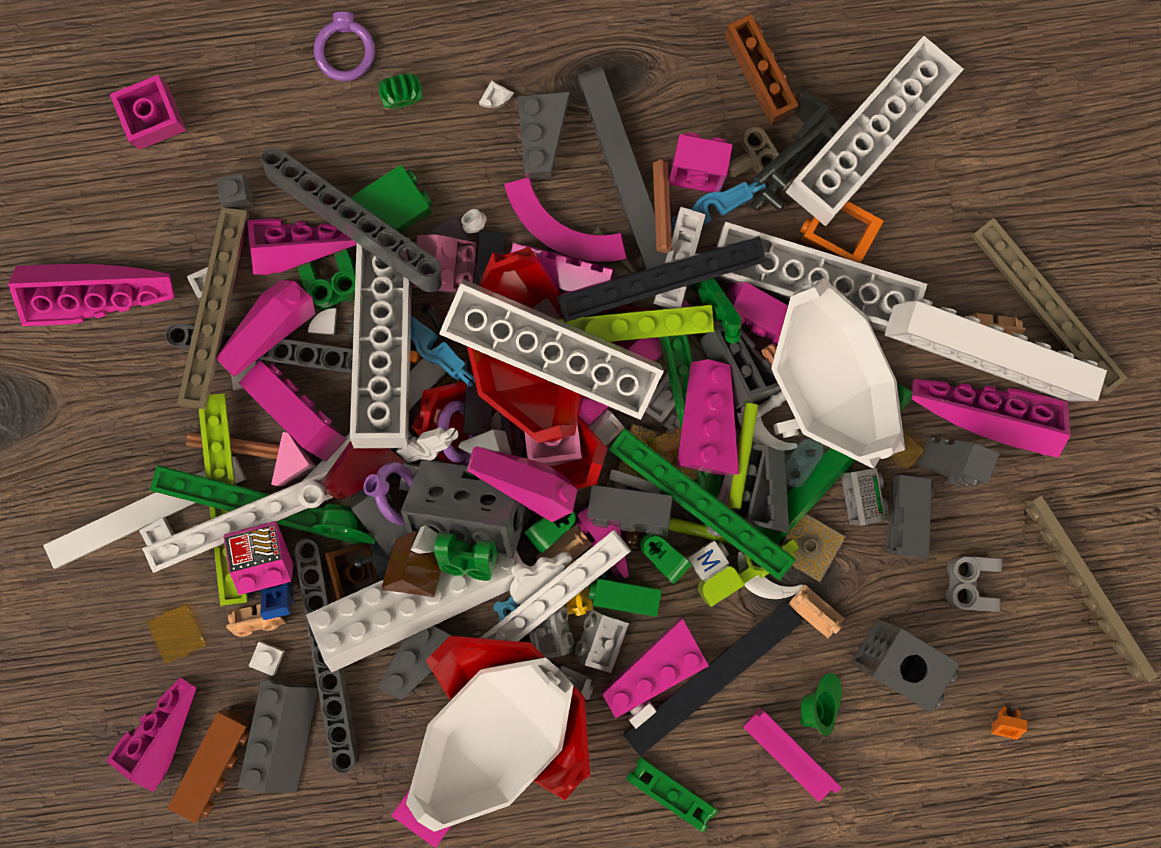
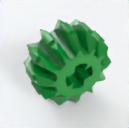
[378,73,423,109]

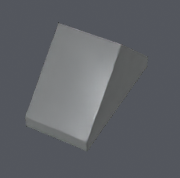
[459,430,512,455]

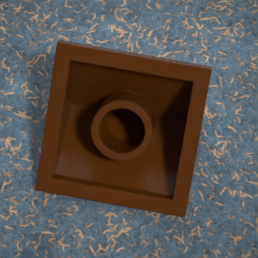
[381,531,441,597]
[325,543,381,600]

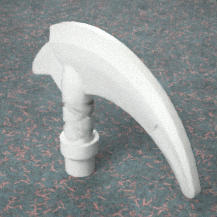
[737,391,797,451]
[738,544,803,599]

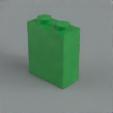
[350,165,432,234]
[589,576,662,617]

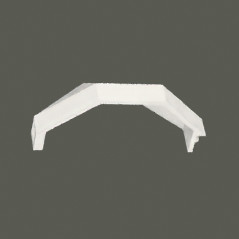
[771,278,905,469]
[406,658,573,832]

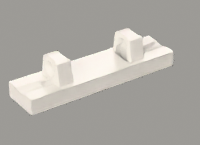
[653,207,706,309]

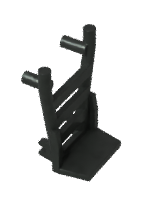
[750,89,840,212]

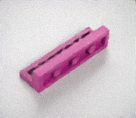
[742,707,841,802]

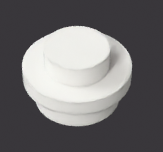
[461,209,487,233]
[298,481,325,508]

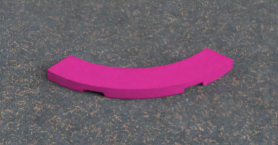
[504,177,628,263]

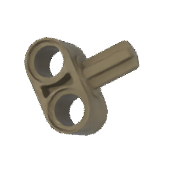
[727,127,779,178]

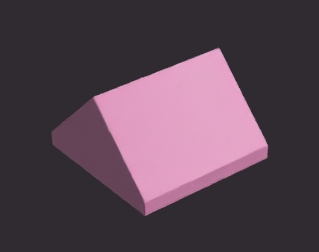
[525,425,582,466]
[271,432,318,486]

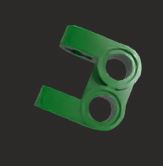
[297,248,356,311]
[524,511,576,553]
[434,532,498,581]
[639,534,692,584]

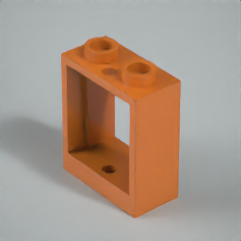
[800,201,884,263]

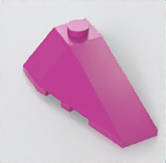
[247,218,357,275]
[216,280,316,377]
[467,446,578,522]
[106,678,196,792]

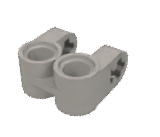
[946,556,1003,612]

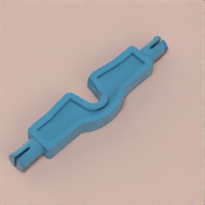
[671,182,766,235]
[411,315,475,387]

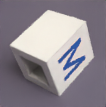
[687,540,729,580]

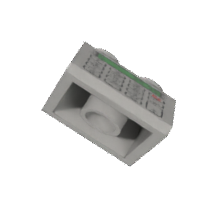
[841,468,888,526]

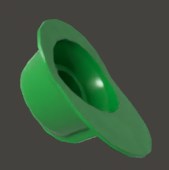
[312,504,376,543]
[800,673,842,736]

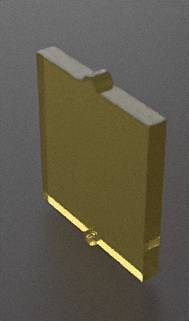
[147,604,206,664]

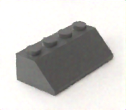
[238,677,319,793]

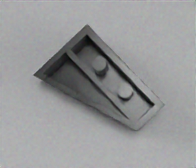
[518,92,570,180]
[700,325,781,409]
[917,436,1000,488]
[731,443,789,533]
[885,475,934,559]
[587,485,672,537]
[350,489,408,557]
[378,624,462,700]

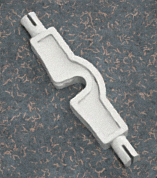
[394,427,458,463]

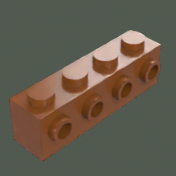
[725,14,799,126]
[167,708,252,824]

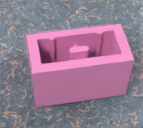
[413,235,477,293]

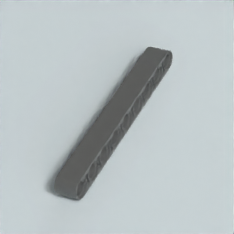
[577,66,667,269]
[261,147,443,292]
[165,323,353,375]
[295,538,359,774]

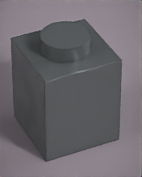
[216,174,254,209]

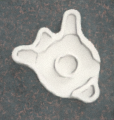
[509,551,572,605]

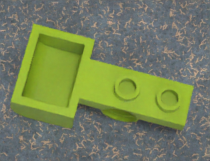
[698,539,799,607]

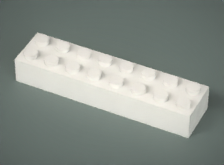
[786,36,964,226]
[714,222,927,332]
[350,238,412,448]
[439,279,663,420]
[885,298,1107,402]
[306,550,522,672]

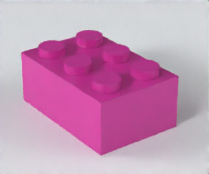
[669,132,733,193]

